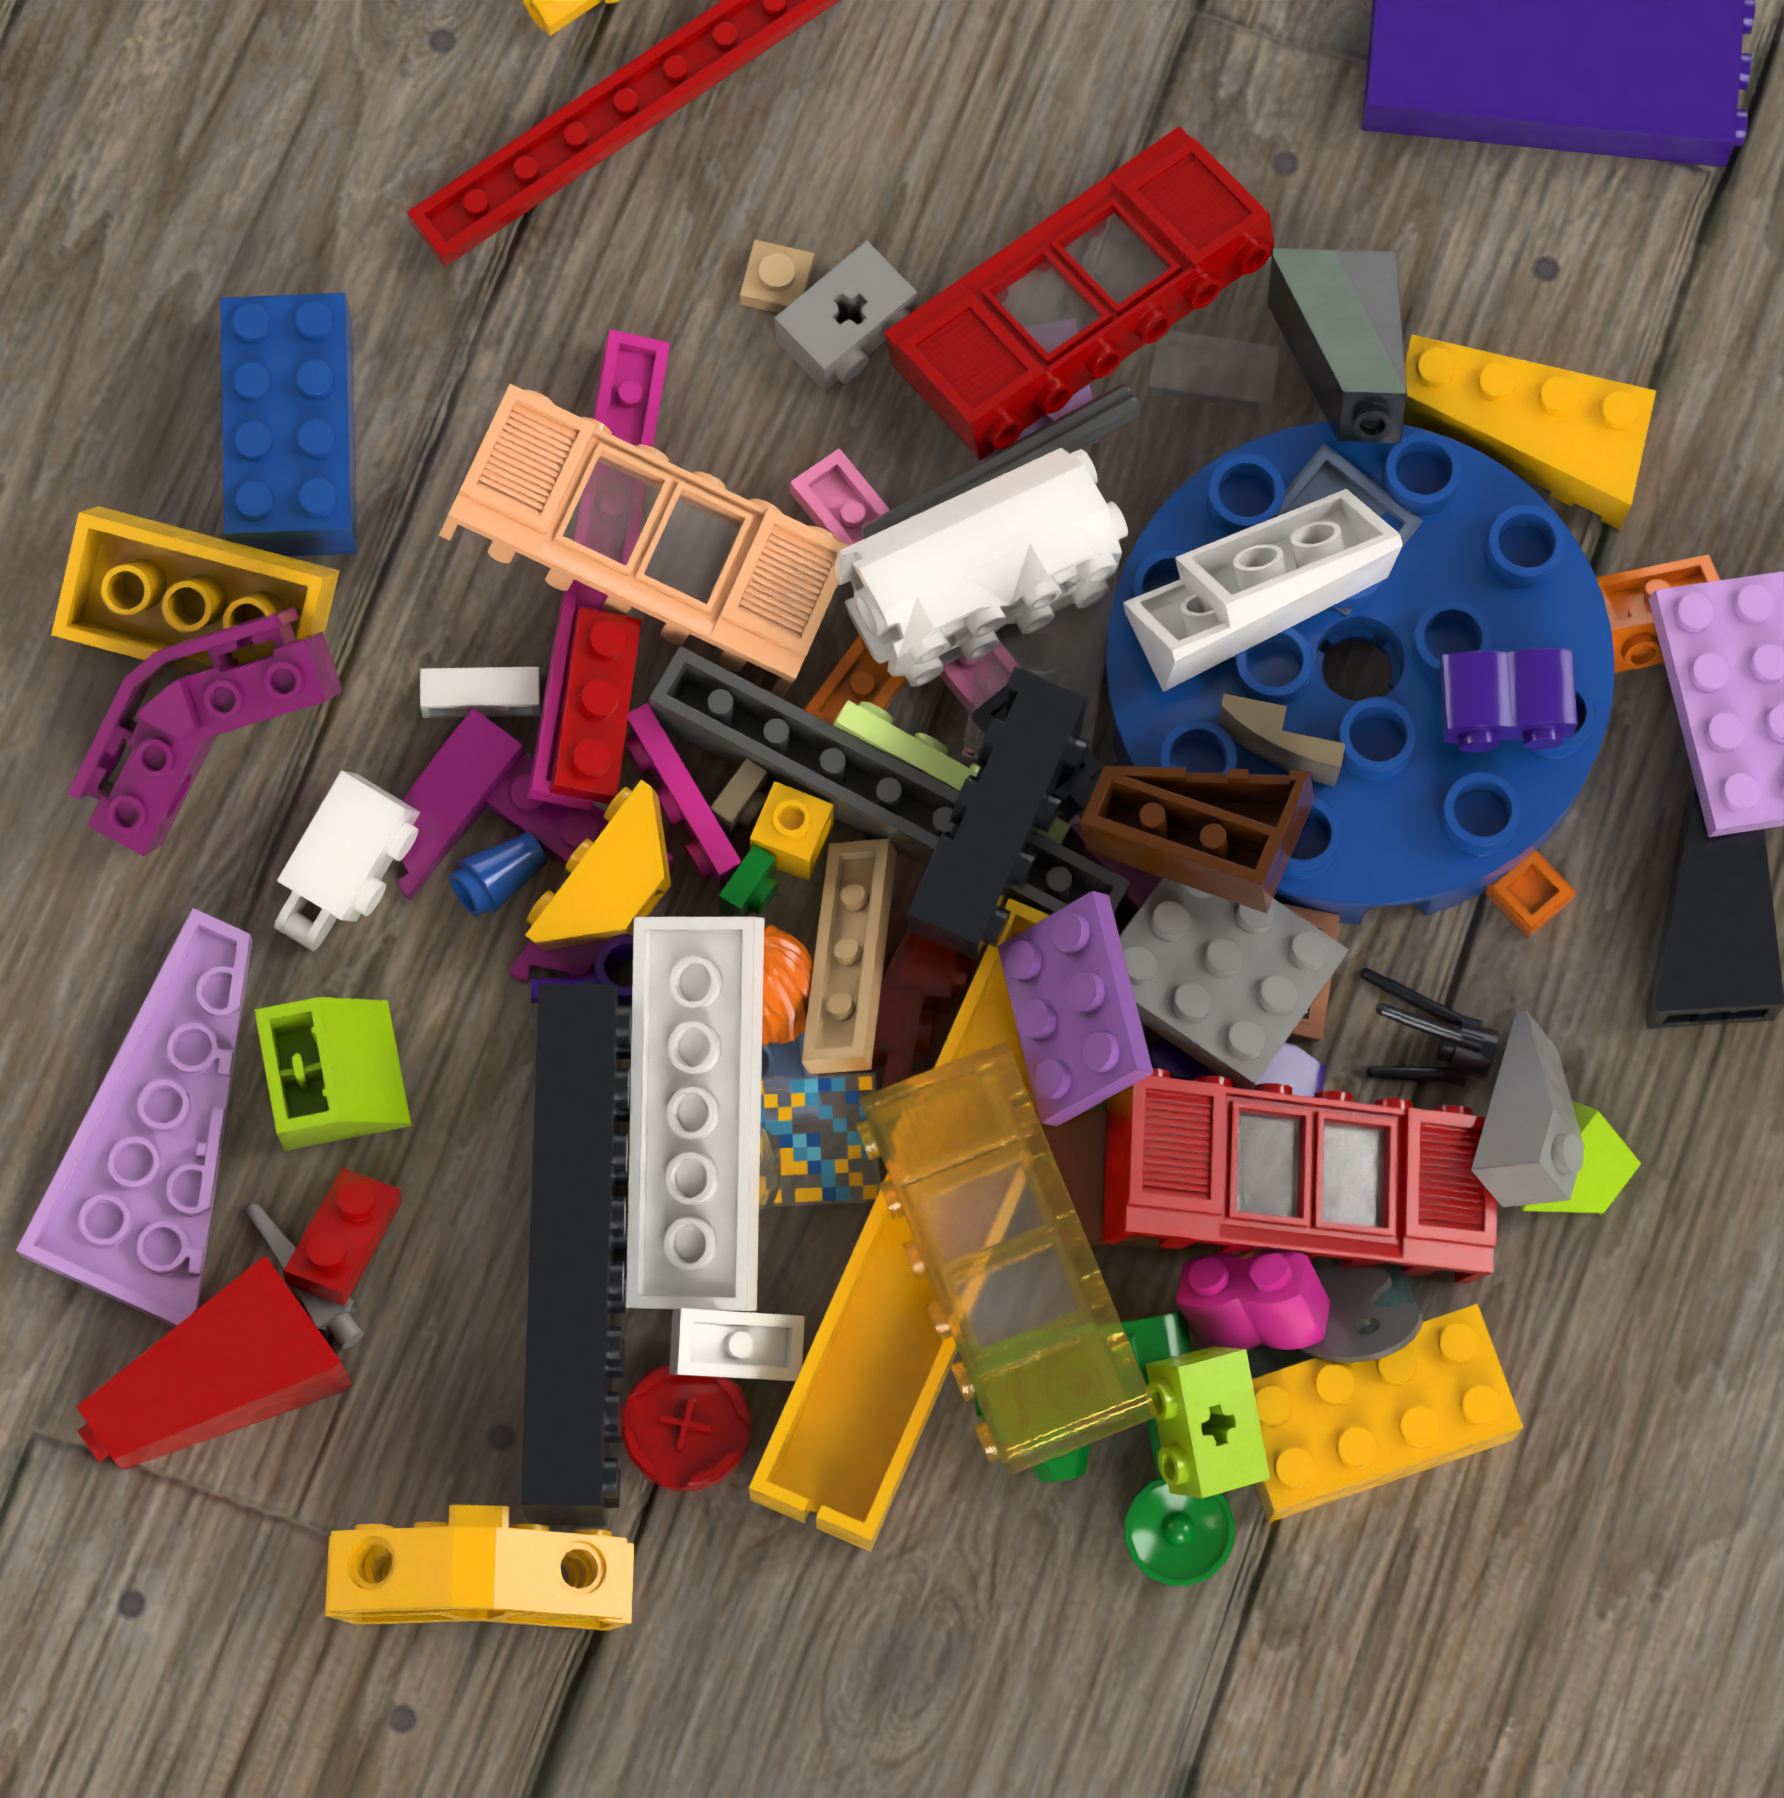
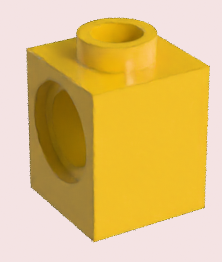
[750,781,834,882]

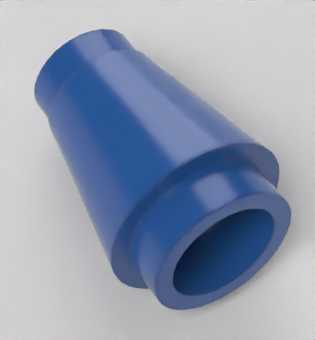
[448,832,547,917]

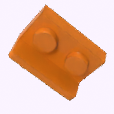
[1596,554,1720,674]

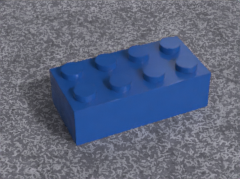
[220,292,358,556]

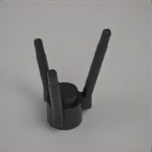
[1360,968,1499,1088]

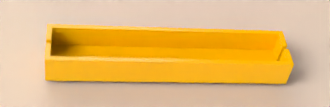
[749,898,1050,1552]

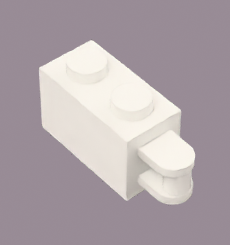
[274,770,420,952]

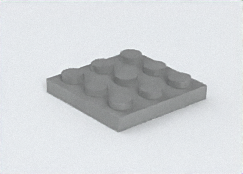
[1119,878,1349,1090]

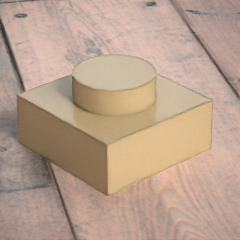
[740,240,815,313]

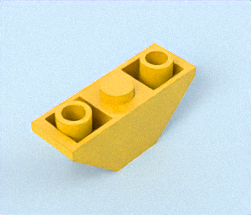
[525,780,671,950]

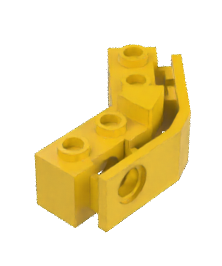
[325,1505,634,1631]

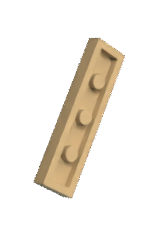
[801,838,897,1074]

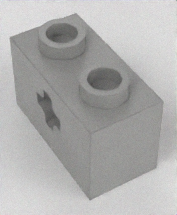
[774,240,917,392]

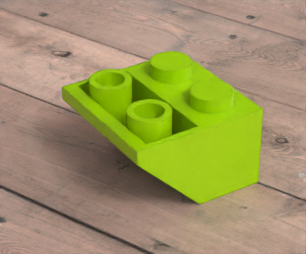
[254,997,412,1151]

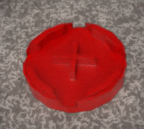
[622,1362,751,1492]

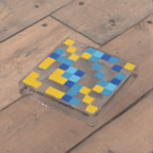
[759,1072,880,1207]

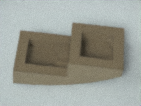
[1217,693,1346,786]

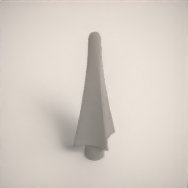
[246,1203,364,1349]

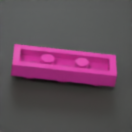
[624,703,741,891]

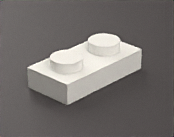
[669,1308,805,1381]

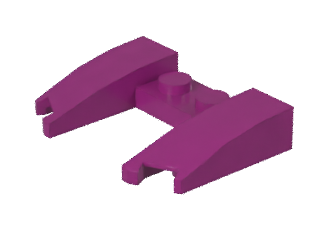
[396,708,675,983]

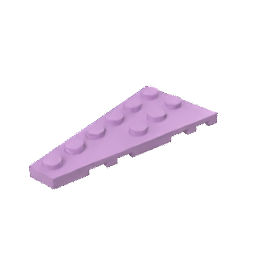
[16,908,253,1327]

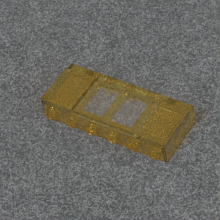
[855,1041,1158,1476]

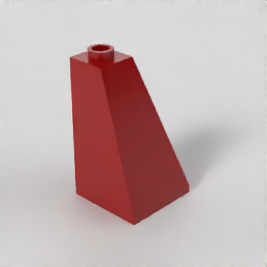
[76,1256,353,1470]

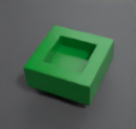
[719,844,780,917]

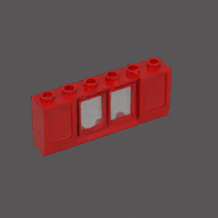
[884,126,1275,460]
[1103,1068,1497,1284]

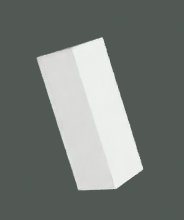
[1123,489,1403,692]

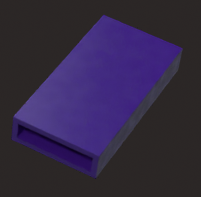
[1361,0,1755,167]

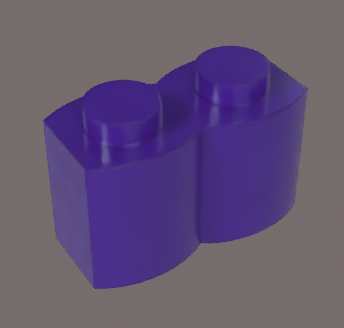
[1439,648,1577,752]

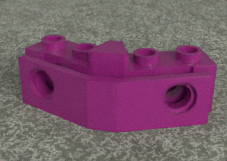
[67,607,342,856]

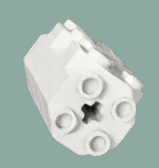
[834,448,1128,687]

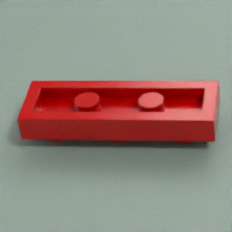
[550,607,642,804]

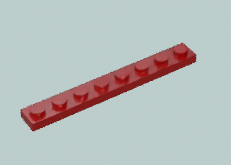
[407,0,841,267]

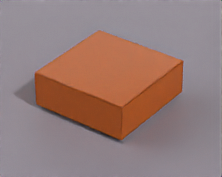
[1485,850,1577,939]

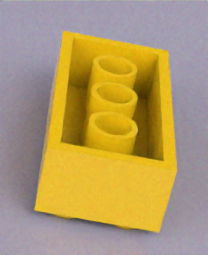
[51,506,340,673]
[1252,1304,1523,1523]

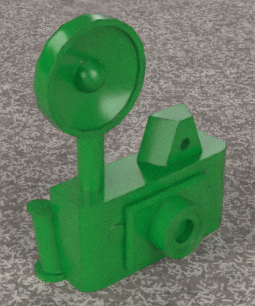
[960,1310,1235,1586]

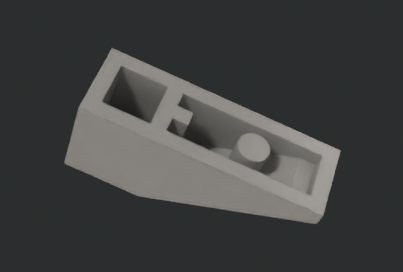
[1471,1011,1584,1207]

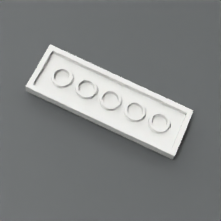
[626,917,764,1311]

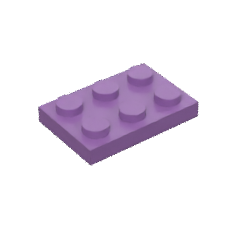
[997,891,1154,1126]

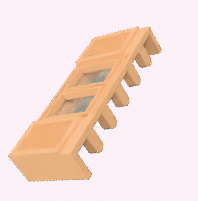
[439,384,849,698]

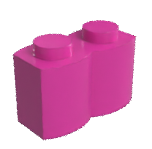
[1176,1251,1330,1350]

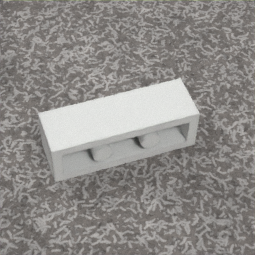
[420,667,541,718]

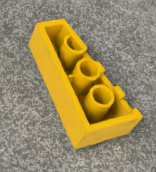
[1403,334,1656,531]

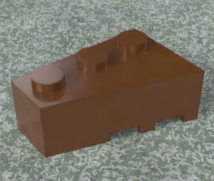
[1080,765,1315,914]

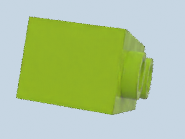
[1146,1346,1270,1498]

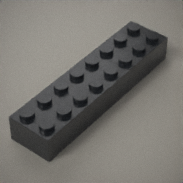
[521,984,632,1526]

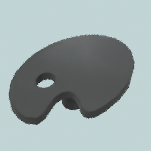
[1300,1266,1424,1363]

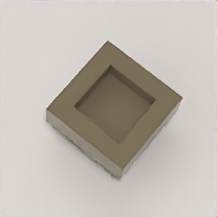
[710,758,768,839]

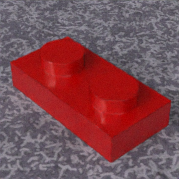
[283,1168,402,1306]

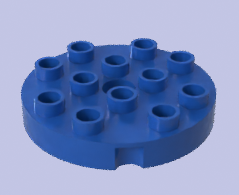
[1103,422,1614,924]

